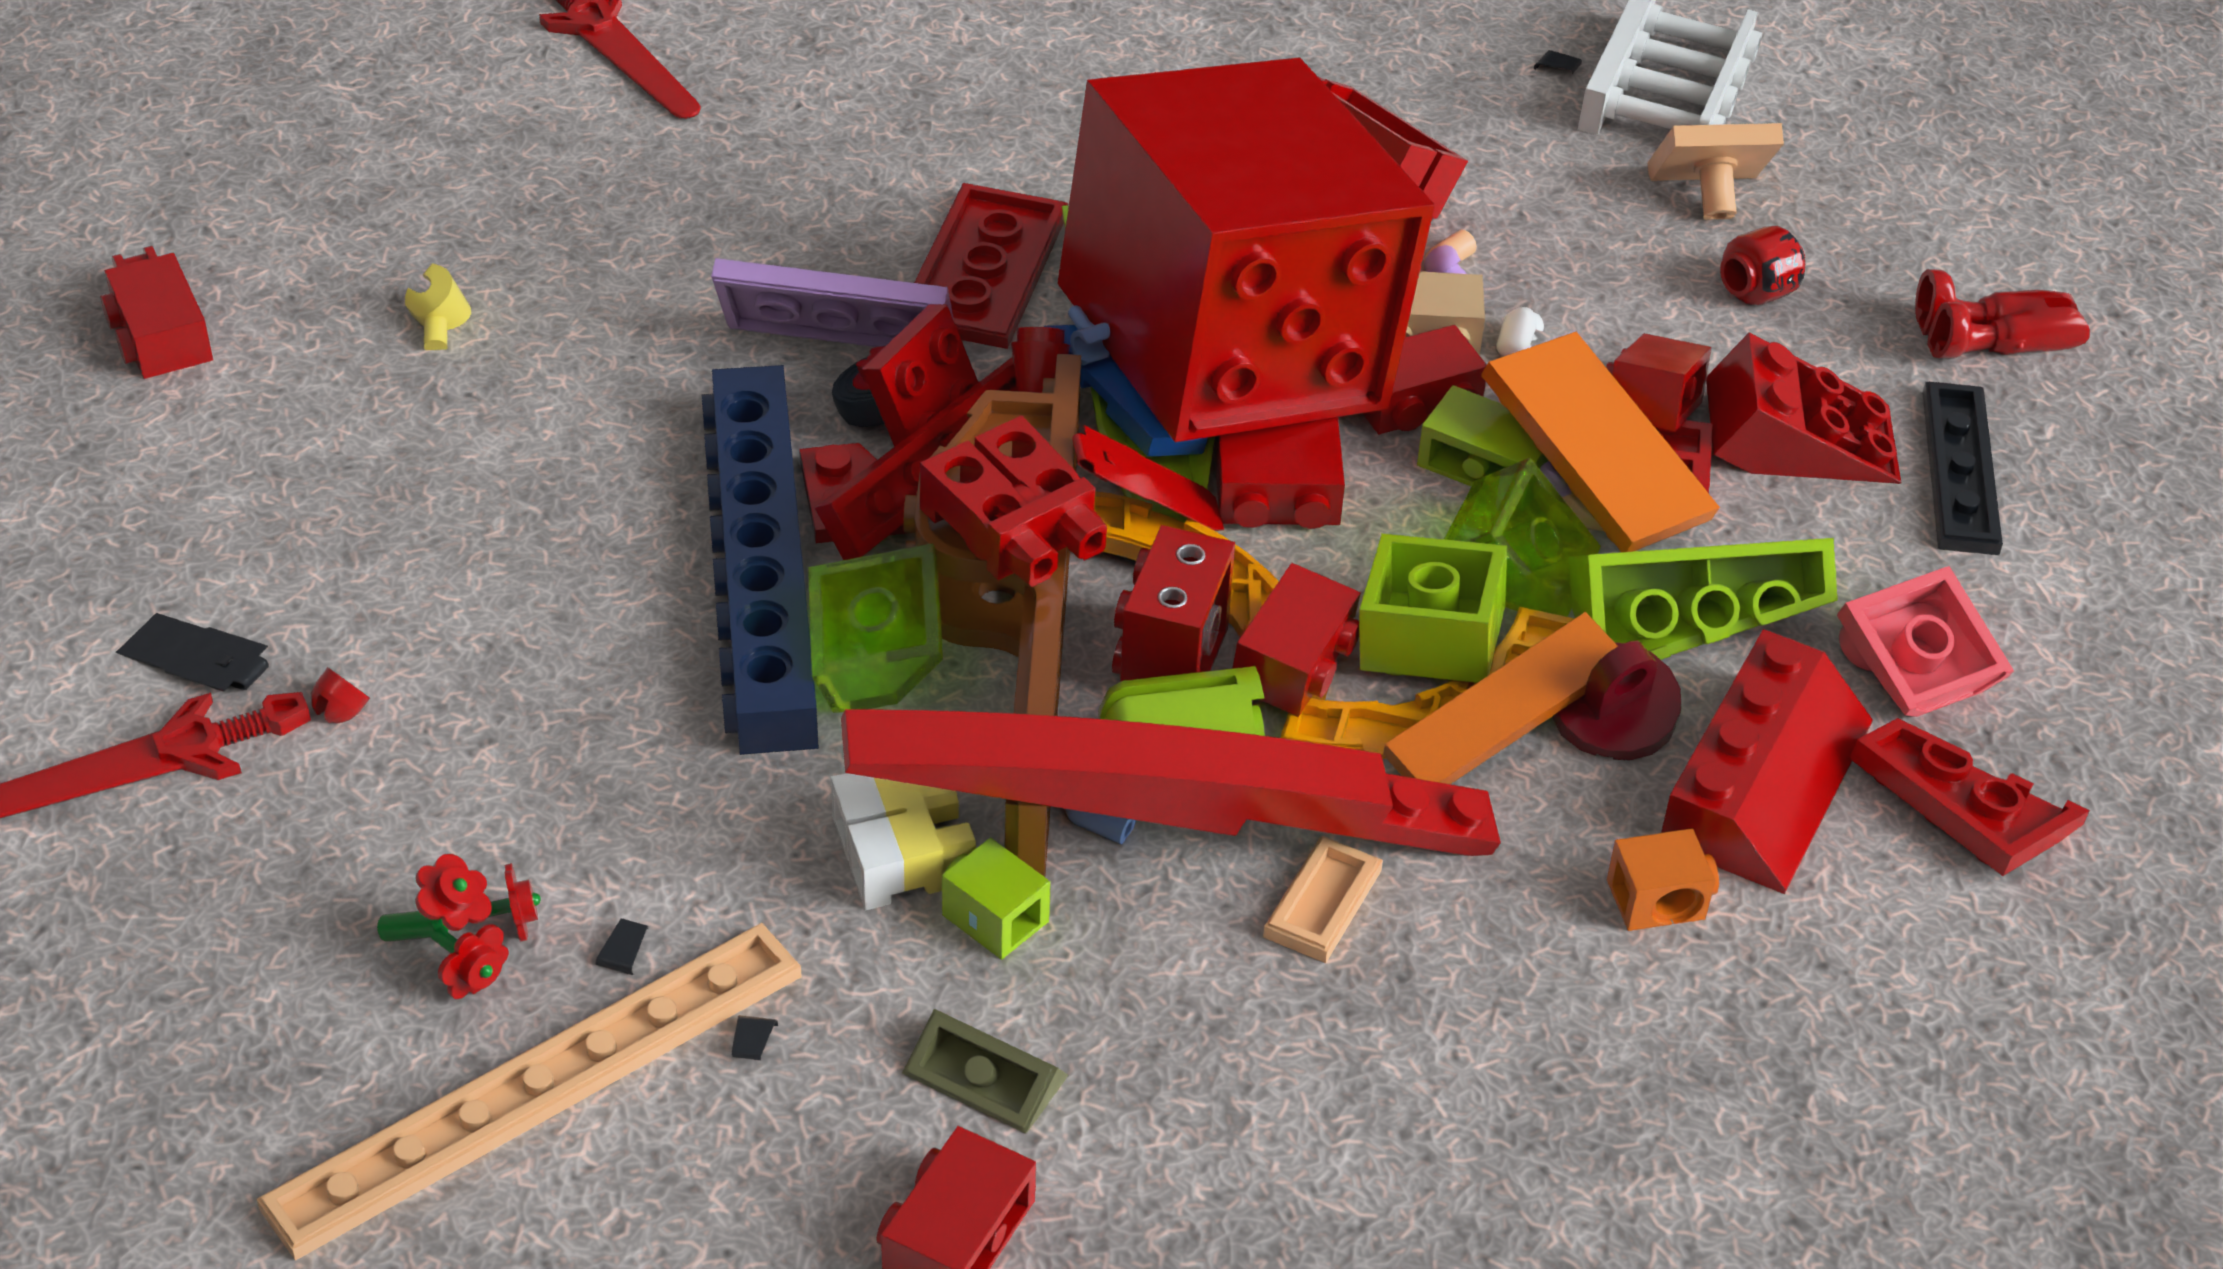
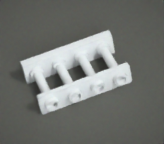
[1577,0,1762,135]

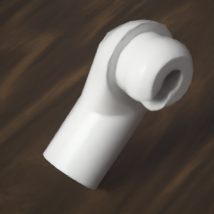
[1496,307,1544,357]

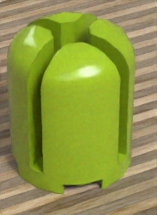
[1098,666,1265,736]

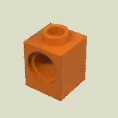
[1606,829,1719,931]

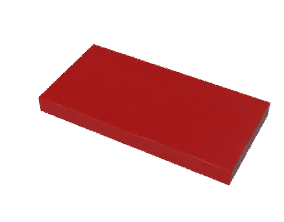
[914,183,1068,349]

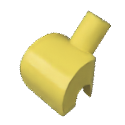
[405,263,471,350]

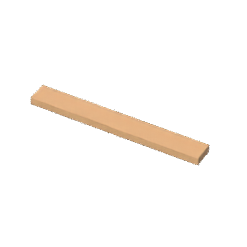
[257,922,801,1260]

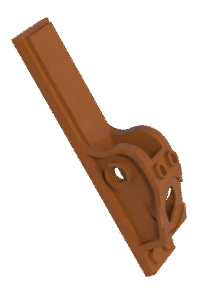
[903,354,1081,877]

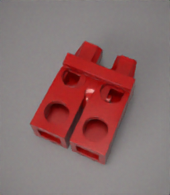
[919,415,1107,587]

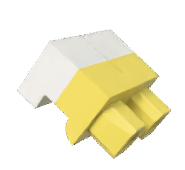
[831,773,976,911]

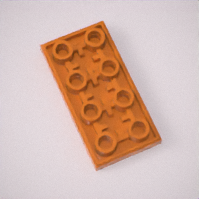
[1481,331,1720,552]

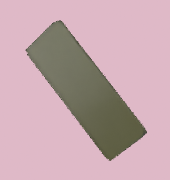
[902,1009,1069,1134]

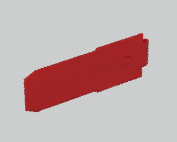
[1072,425,1224,531]

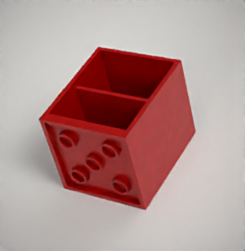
[1057,57,1435,442]

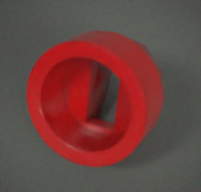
[311,667,370,723]

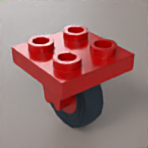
[832,304,978,447]

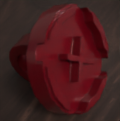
[1552,641,1682,761]

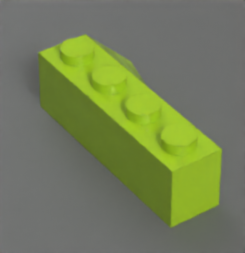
[1568,538,1838,660]

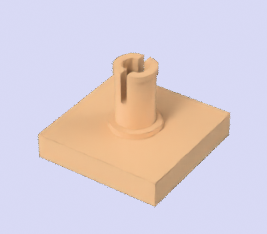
[1647,123,1784,220]

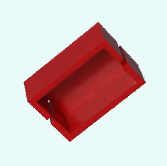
[1319,77,1468,219]

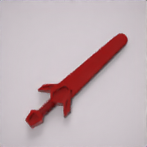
[539,0,701,119]
[0,692,311,818]

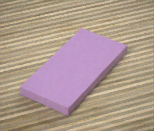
[711,258,954,347]

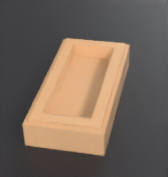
[1263,835,1383,963]

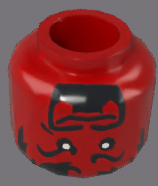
[1720,226,1806,305]

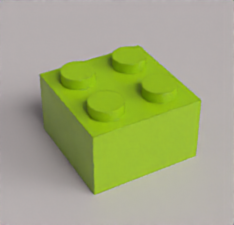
[1359,533,1507,683]

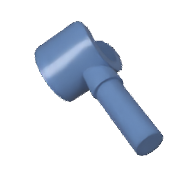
[1068,305,1110,365]

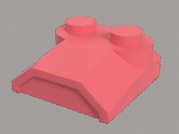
[1837,566,2014,717]

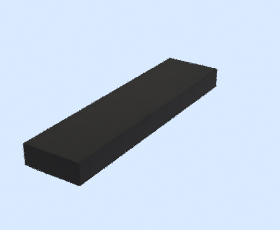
[1922,381,2003,555]

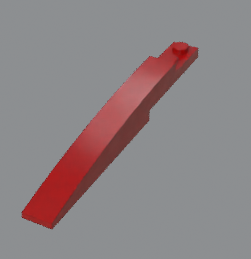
[841,709,1501,856]

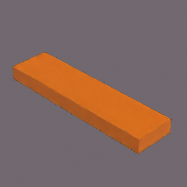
[1383,612,1618,784]

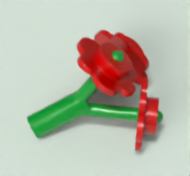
[377,854,541,999]

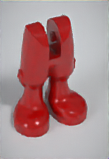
[1915,269,2090,359]

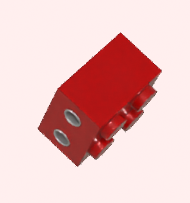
[1112,525,1235,682]

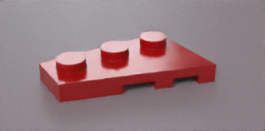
[1849,718,2090,876]

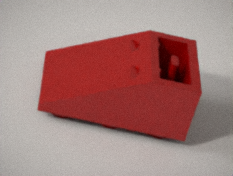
[1706,332,1902,484]

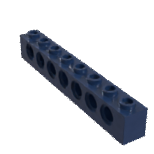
[701,365,819,755]

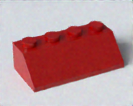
[1661,629,1873,894]

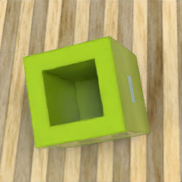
[942,837,1050,960]

